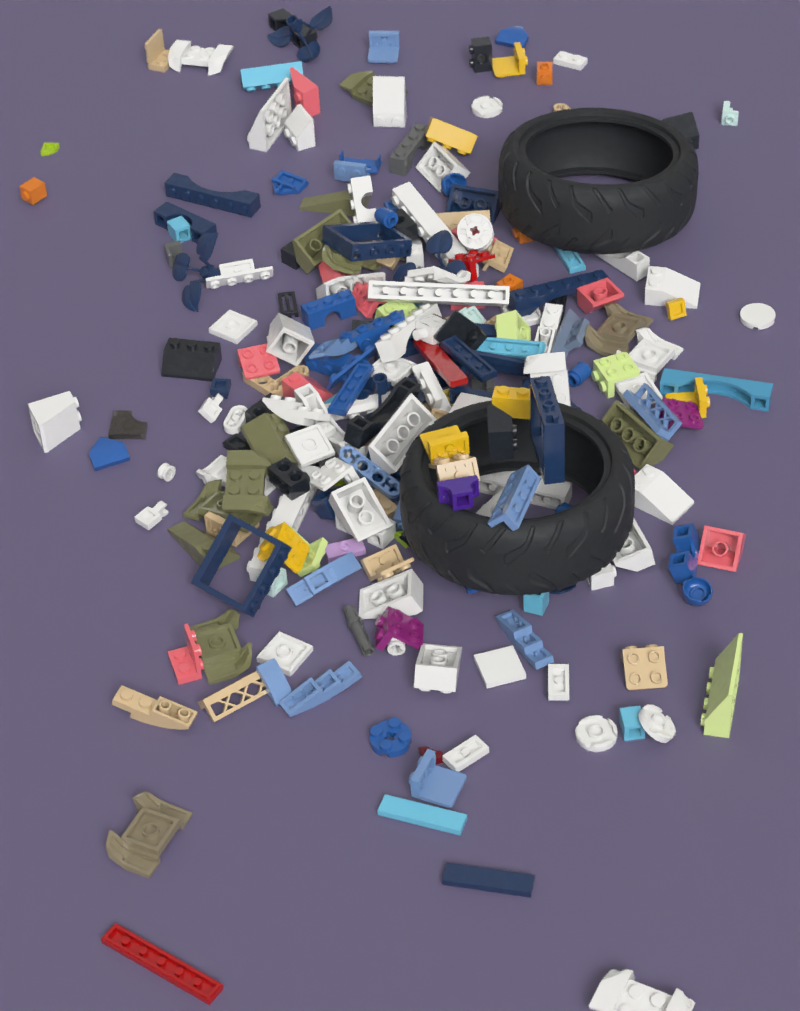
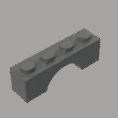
[390,123,431,176]

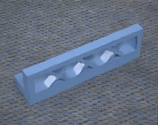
[623,383,682,441]
[487,464,541,531]

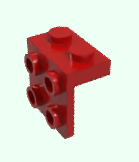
[448,250,495,282]

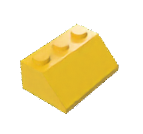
[425,116,477,155]
[492,386,557,420]

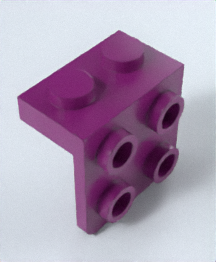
[659,398,704,430]
[374,606,423,651]

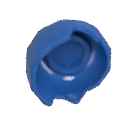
[441,173,467,197]
[682,576,713,606]

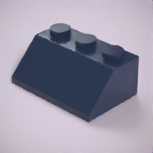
[446,184,501,224]

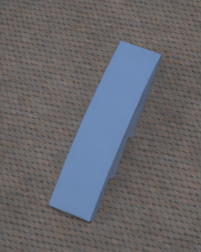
[309,338,359,360]
[495,610,554,670]
[278,661,362,717]

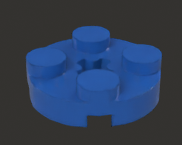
[369,718,412,758]

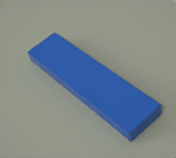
[327,363,375,416]

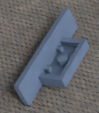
[550,308,589,359]

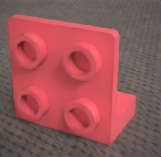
[352,282,387,319]
[237,344,280,380]
[168,623,204,685]

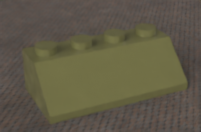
[292,208,355,275]
[601,400,674,470]
[241,413,298,465]

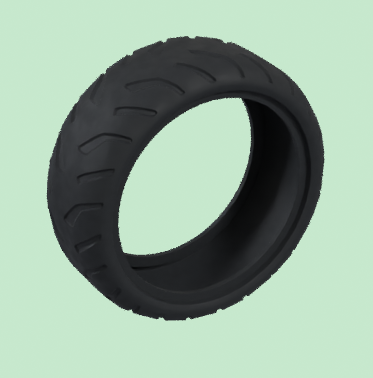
[498,108,699,254]
[399,400,635,595]

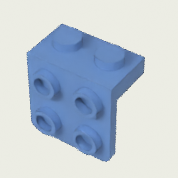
[368,31,400,64]
[333,160,371,182]
[408,749,467,808]

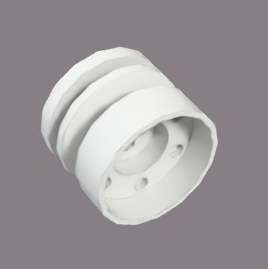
[457,213,494,252]

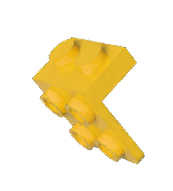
[492,42,528,78]
[665,377,710,418]
[257,522,310,574]

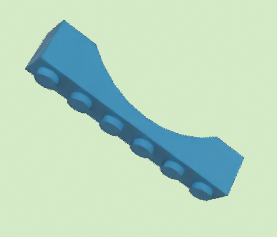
[660,368,773,412]

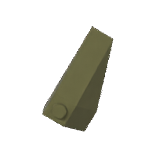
[299,190,371,216]
[167,521,240,569]

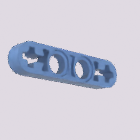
[339,446,400,499]

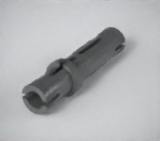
[343,605,375,657]

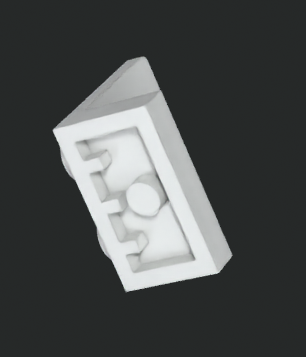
[309,457,360,491]

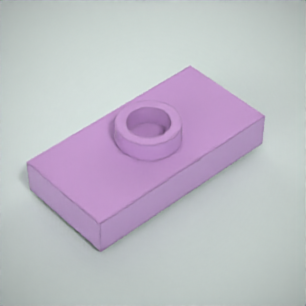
[325,538,366,563]

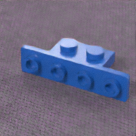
[338,310,405,353]
[326,344,377,390]

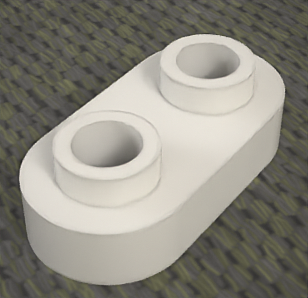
[223,405,247,435]

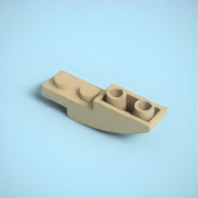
[112,685,198,730]

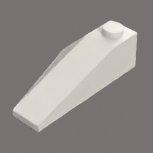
[316,272,386,299]

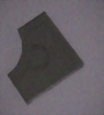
[108,410,148,439]

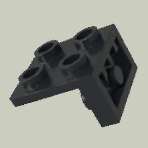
[433,310,487,350]

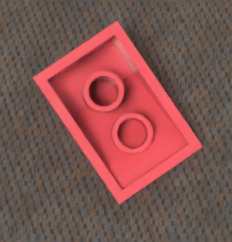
[290,67,320,117]

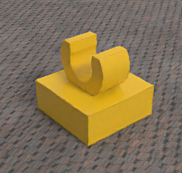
[666,298,687,320]

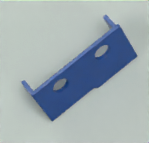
[339,150,383,174]

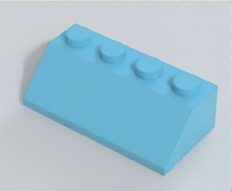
[240,61,303,92]

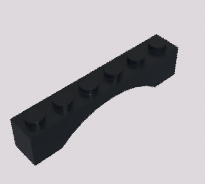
[343,377,421,449]

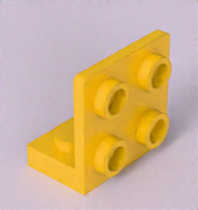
[420,425,470,463]

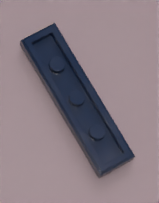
[440,335,497,383]
[442,862,535,898]

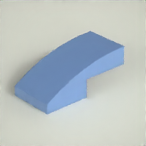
[256,658,292,706]

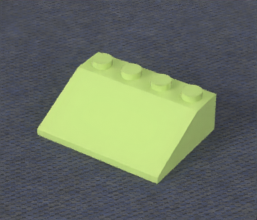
[700,633,743,738]

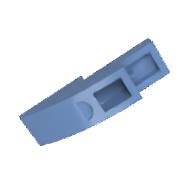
[285,552,362,607]

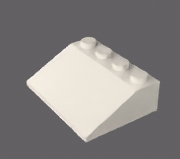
[247,78,292,152]

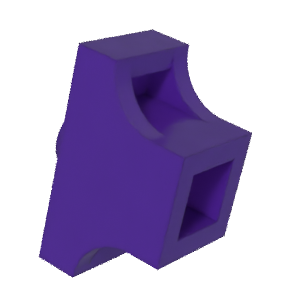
[437,475,479,511]

